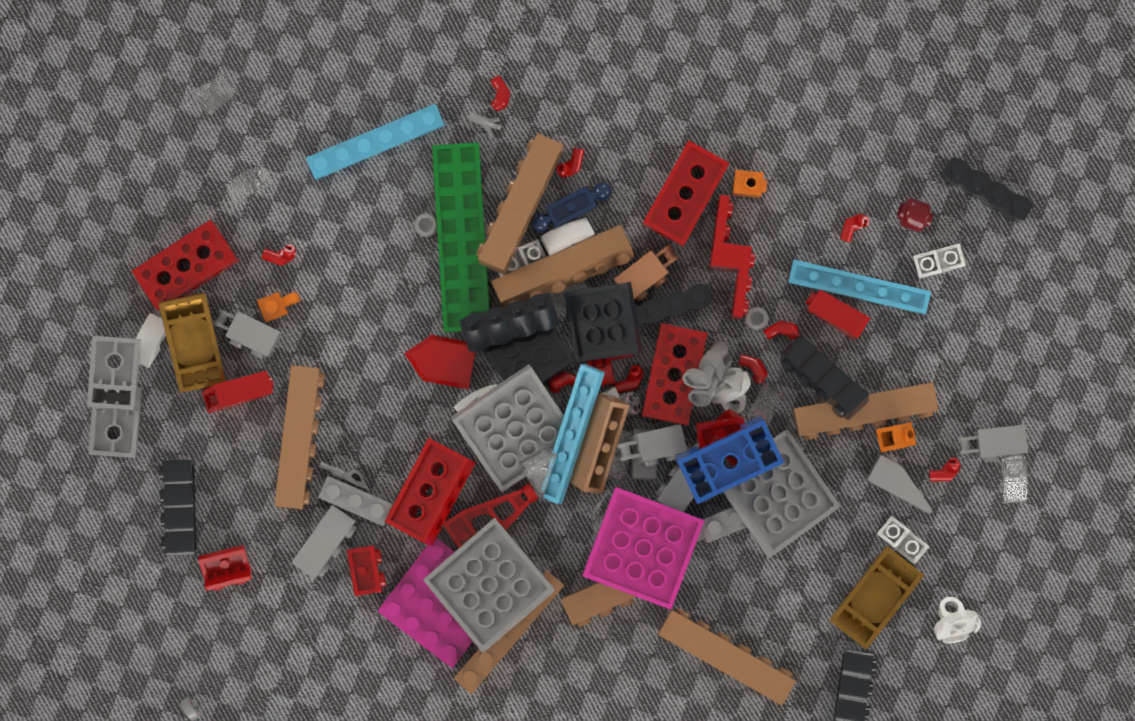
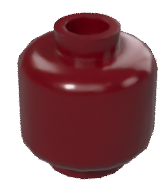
[897,198,933,232]

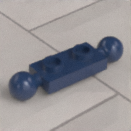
[530,182,612,233]

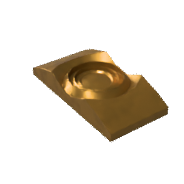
[158,292,226,393]
[829,546,924,650]

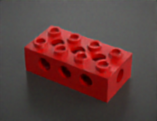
[642,140,730,248]
[131,220,239,312]
[641,323,708,426]
[384,438,476,546]

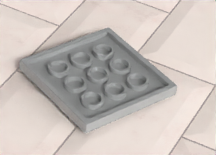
[450,365,564,492]
[723,428,841,558]
[423,518,556,653]

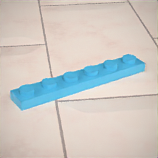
[306,104,445,180]
[788,259,931,315]
[539,364,605,505]

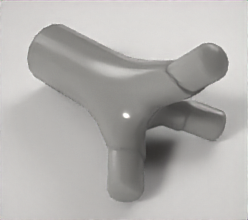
[468,112,501,138]

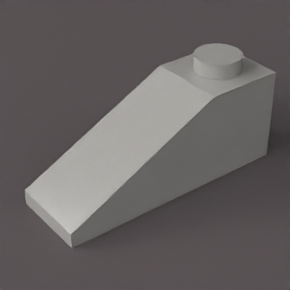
[865,453,932,514]

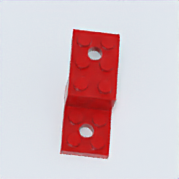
[709,195,755,320]

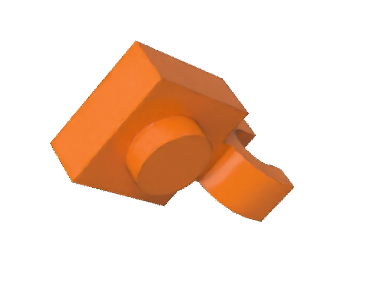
[257,292,301,323]

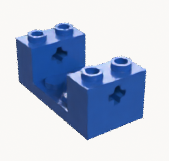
[676,415,784,504]

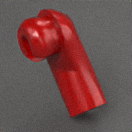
[556,148,585,178]
[840,213,870,243]
[548,372,577,393]

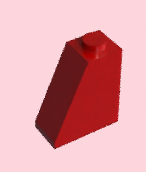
[805,289,871,340]
[202,370,274,414]

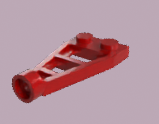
[443,483,539,548]

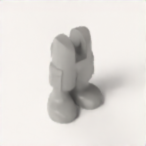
[682,340,731,407]

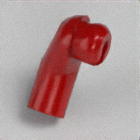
[490,75,511,111]
[261,244,297,266]
[763,320,799,340]
[738,354,768,384]
[614,365,644,394]
[929,457,961,482]

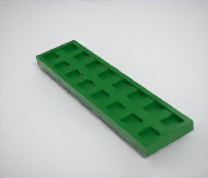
[432,142,489,333]

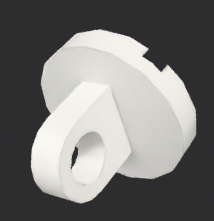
[711,368,751,414]
[934,597,981,644]

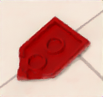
[404,335,476,389]

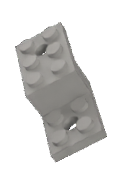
[87,336,142,458]

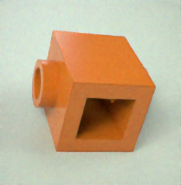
[732,170,767,198]
[876,422,916,452]

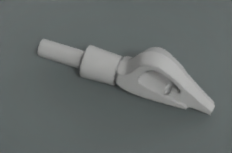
[319,461,370,492]

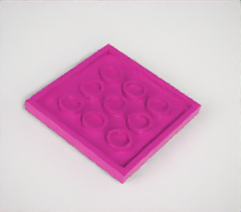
[582,487,705,610]
[377,538,473,668]

